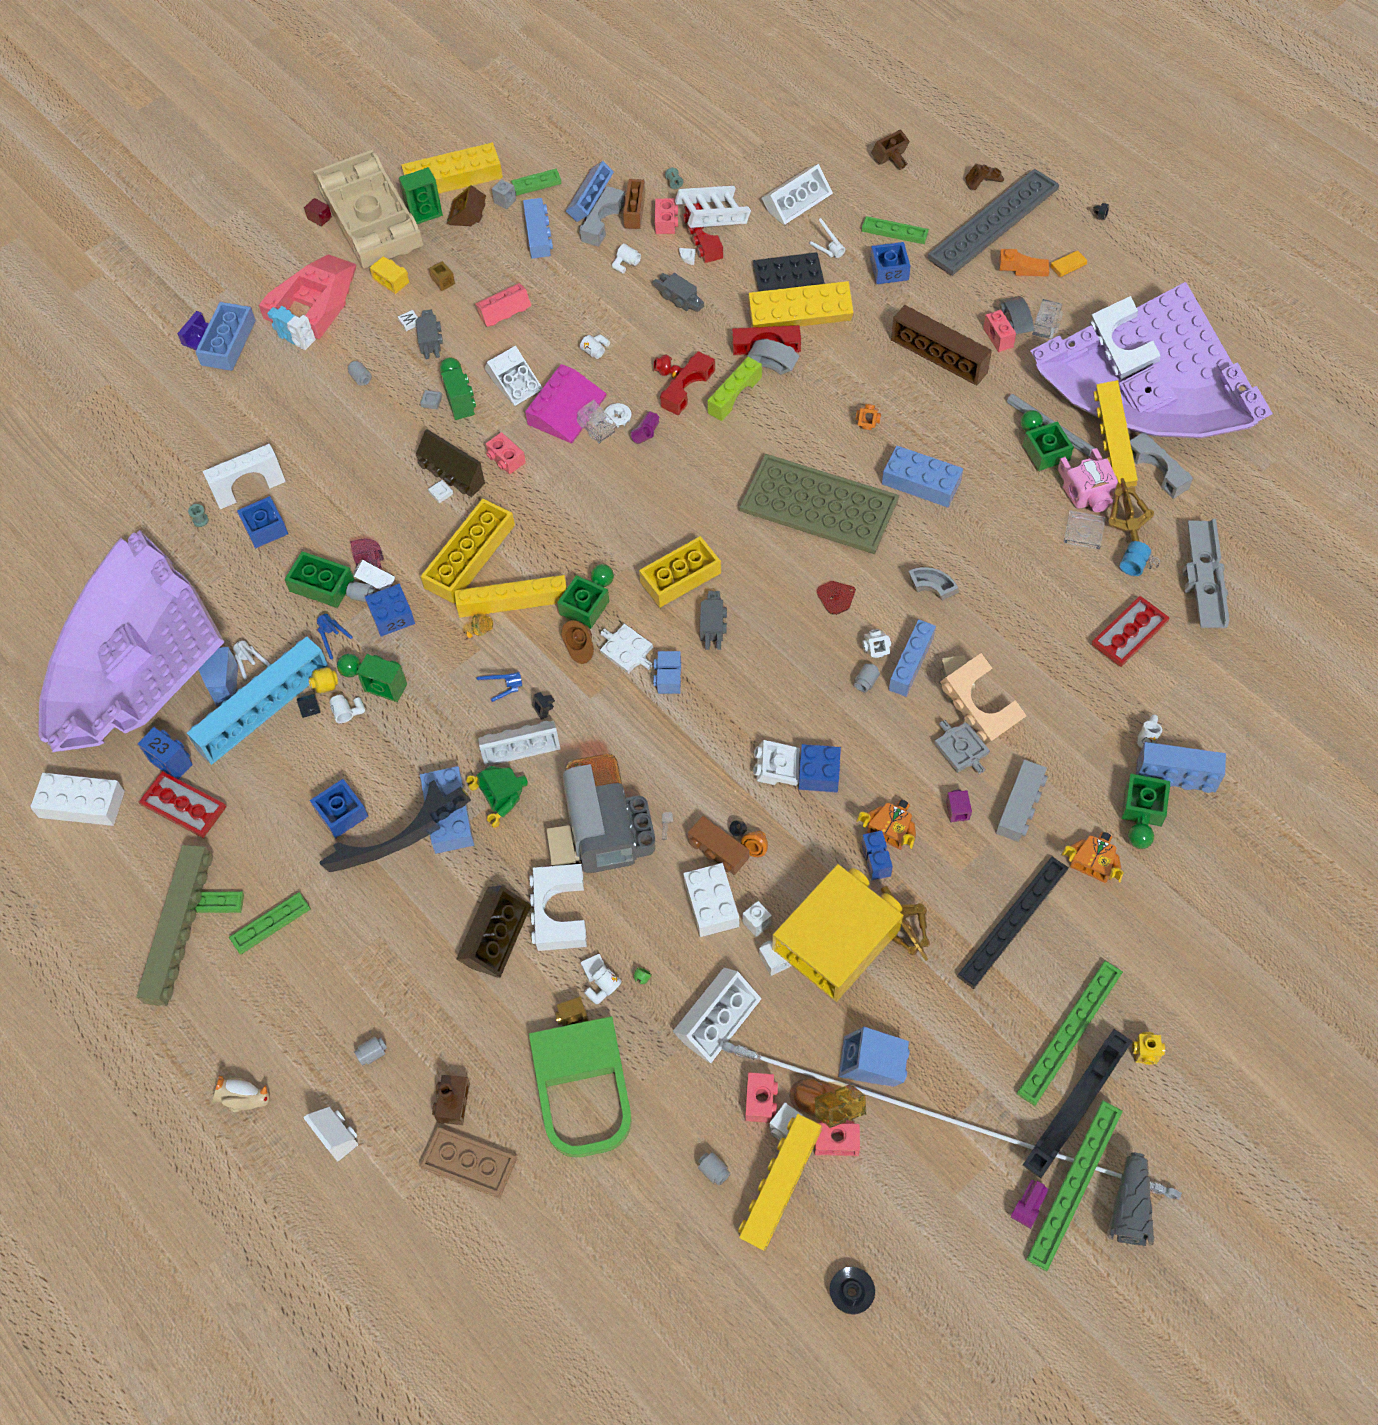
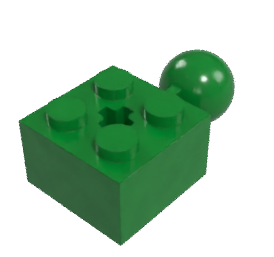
[440,357,476,420]
[1020,410,1074,471]
[557,564,614,629]
[337,654,407,703]
[1121,773,1171,849]

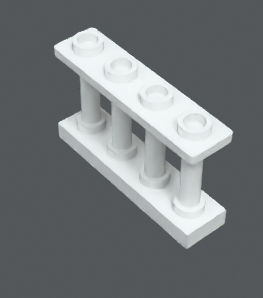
[675,186,751,228]

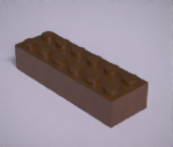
[891,305,992,386]

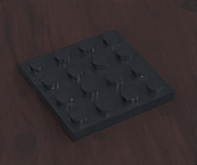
[753,252,825,292]

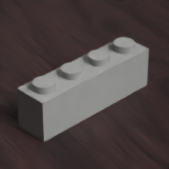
[996,760,1048,842]

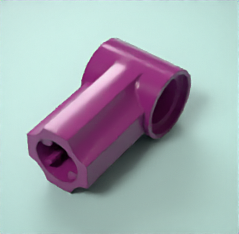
[631,411,660,444]
[1010,1179,1049,1229]

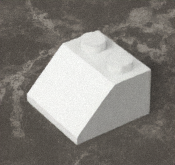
[303,1107,359,1162]

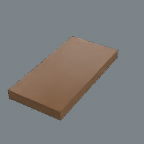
[419,1126,518,1199]

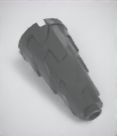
[1107,1152,1155,1246]

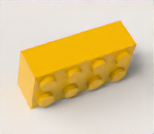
[639,536,721,608]

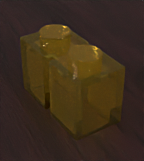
[814,1084,866,1128]

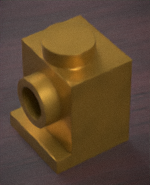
[429,261,455,291]
[555,996,588,1026]

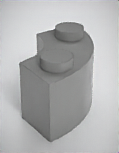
[748,339,800,375]
[909,567,959,600]

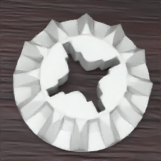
[604,403,631,427]

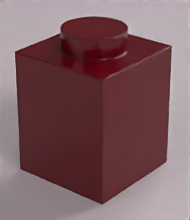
[304,198,332,227]

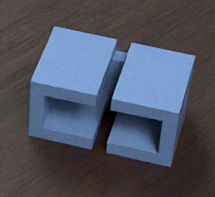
[654,651,681,694]

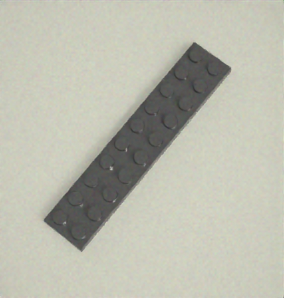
[928,169,1059,276]

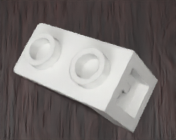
[353,560,395,590]

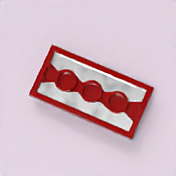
[1091,596,1170,667]
[139,771,226,838]

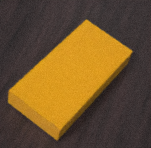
[1050,250,1088,277]

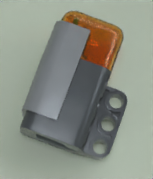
[563,753,656,873]

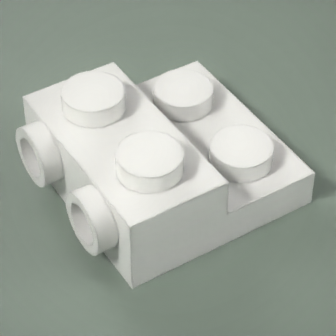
[753,740,800,786]

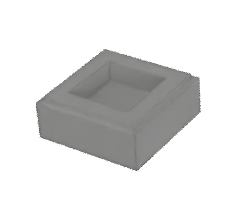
[420,390,442,409]

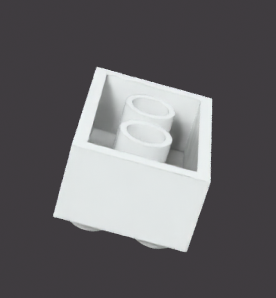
[683,863,739,937]

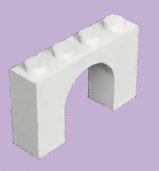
[1090,296,1161,379]
[203,444,286,509]
[530,864,587,951]

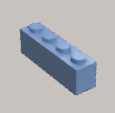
[566,161,614,222]
[523,198,553,259]
[889,619,936,697]

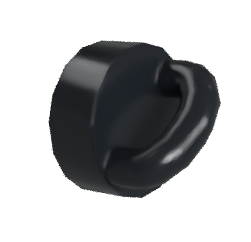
[1093,203,1109,220]

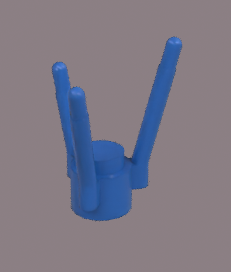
[317,614,353,659]
[476,672,522,702]

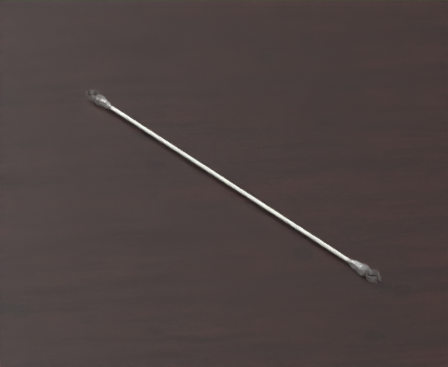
[719,1041,1182,1200]

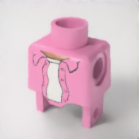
[1058,448,1118,512]

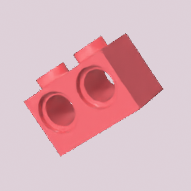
[655,198,678,234]
[485,432,526,474]

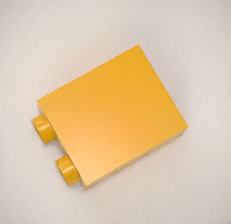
[772,864,903,1002]

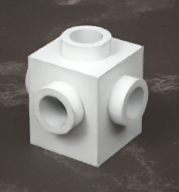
[862,629,891,658]

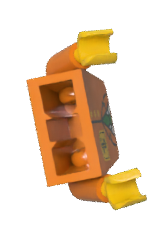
[856,799,916,850]
[1061,832,1124,883]

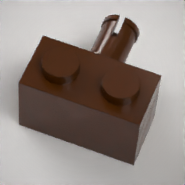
[871,129,910,170]
[432,1075,470,1125]

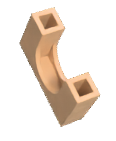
[940,653,1026,745]

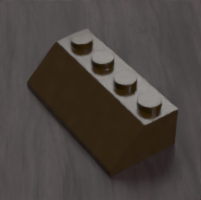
[416,429,485,497]
[456,885,531,978]

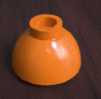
[741,831,768,858]

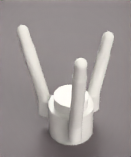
[810,218,846,258]
[233,641,270,679]

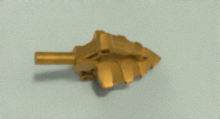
[1107,478,1154,542]
[880,886,930,961]

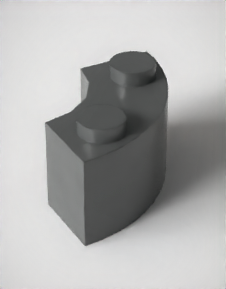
[999,296,1035,334]

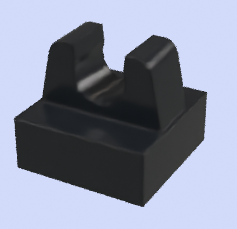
[532,692,555,720]
[297,694,321,718]

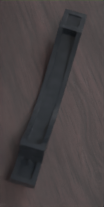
[319,780,471,872]
[1022,1029,1132,1178]

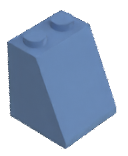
[198,647,238,706]
[838,1027,910,1087]

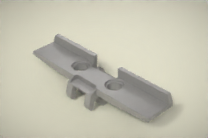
[1183,519,1229,628]

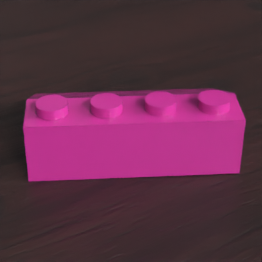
[525,364,607,444]

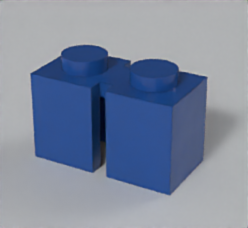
[861,831,893,881]

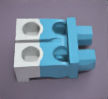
[267,306,316,350]

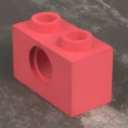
[983,310,1016,352]
[746,1073,778,1123]
[815,1120,860,1156]

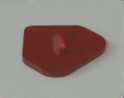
[817,581,856,615]

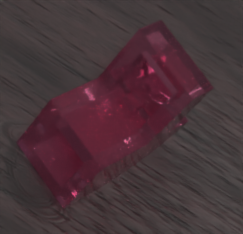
[350,538,385,569]

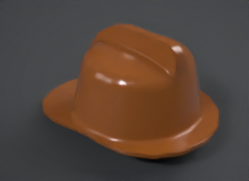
[561,620,594,664]
[789,1078,841,1118]

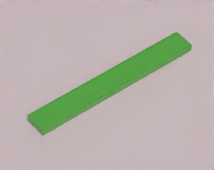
[1017,961,1123,1106]
[1026,1100,1123,1272]

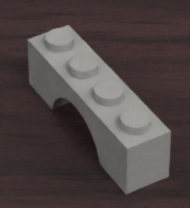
[579,186,625,247]
[1130,433,1193,499]

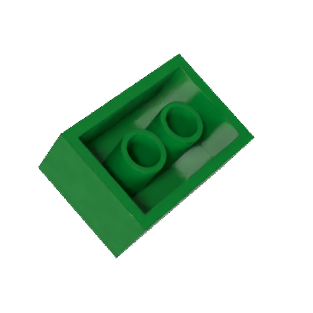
[399,167,443,224]
[284,551,354,608]

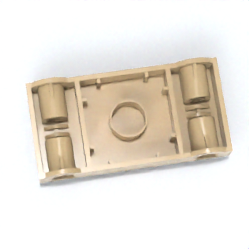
[313,150,423,269]

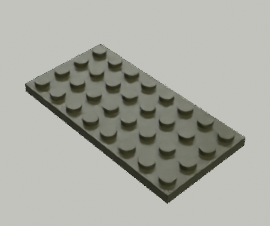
[740,454,899,554]

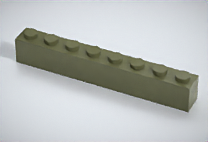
[136,845,212,1006]

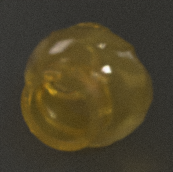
[463,613,493,638]

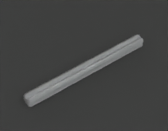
[1007,394,1095,456]

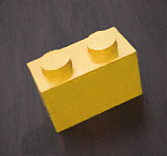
[369,256,409,294]

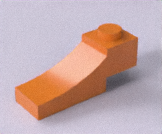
[999,249,1049,277]

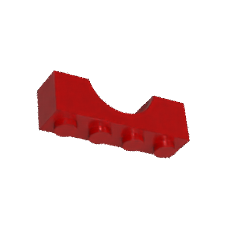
[682,203,723,263]
[732,325,801,355]
[660,351,715,416]

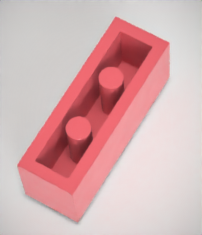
[475,283,531,327]

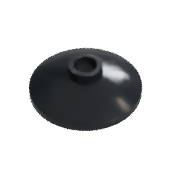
[829,1267,875,1315]

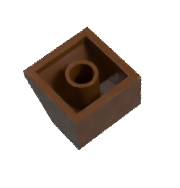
[447,185,486,227]

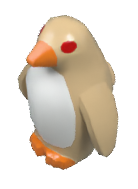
[212,1076,270,1112]

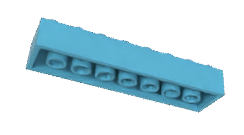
[187,637,328,765]

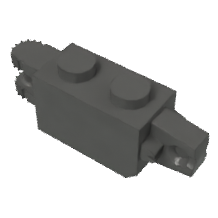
[652,273,704,312]
[416,309,443,359]
[700,591,727,650]

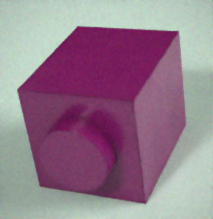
[946,789,972,822]

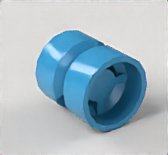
[1119,541,1151,576]

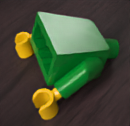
[466,766,528,828]

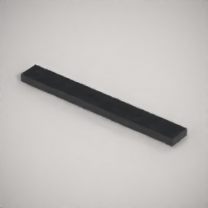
[957,856,1069,989]

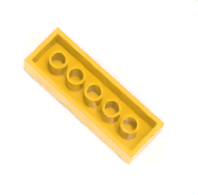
[401,142,503,194]
[748,281,853,328]
[420,499,515,604]

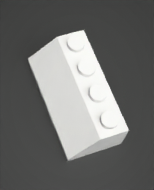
[762,164,833,225]
[478,721,560,767]
[673,968,761,1063]

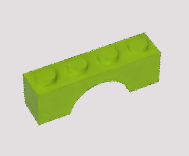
[707,357,762,421]

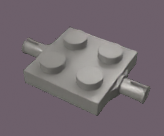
[934,720,990,774]

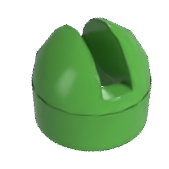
[633,967,652,984]

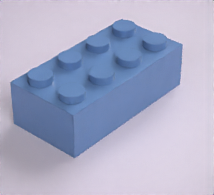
[196,302,256,371]
[882,446,963,508]
[1136,742,1226,793]
[420,766,474,854]

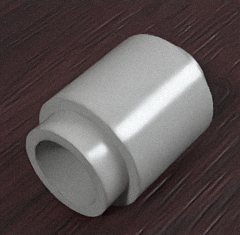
[348,361,372,386]
[346,582,375,603]
[854,664,880,692]
[354,1036,387,1066]
[698,1152,731,1186]

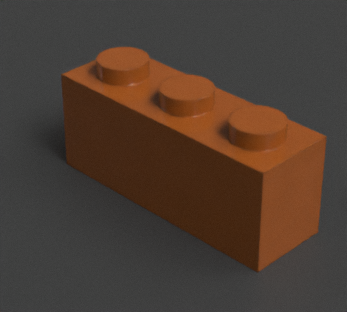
[623,179,645,229]
[688,816,750,875]

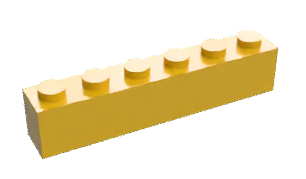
[1093,380,1138,490]
[455,575,567,618]
[738,1114,823,1251]

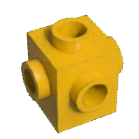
[1132,1032,1165,1065]

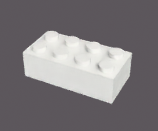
[30,773,125,826]

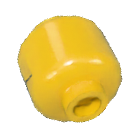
[308,667,338,693]

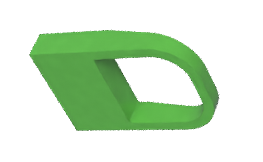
[529,1016,632,1158]

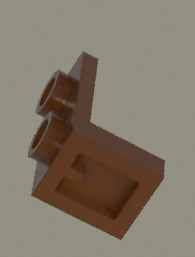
[965,163,1004,190]

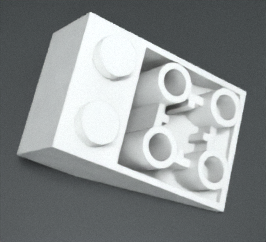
[485,346,543,406]

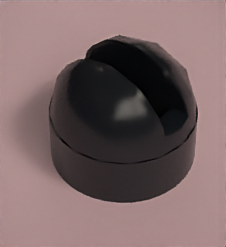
[730,820,747,836]

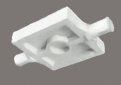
[600,624,653,674]

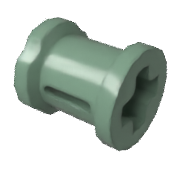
[665,167,684,189]
[188,504,209,527]

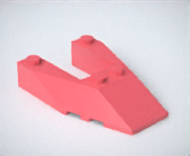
[259,254,356,339]

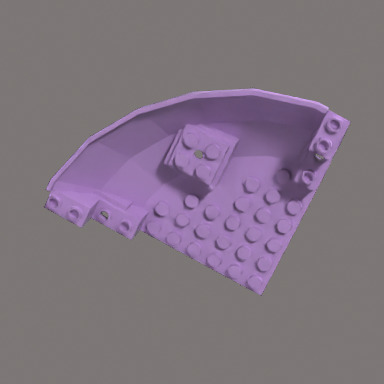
[1031,282,1273,438]
[38,530,224,752]

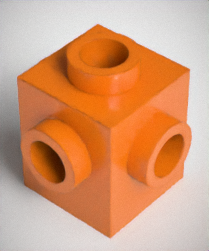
[855,404,881,430]

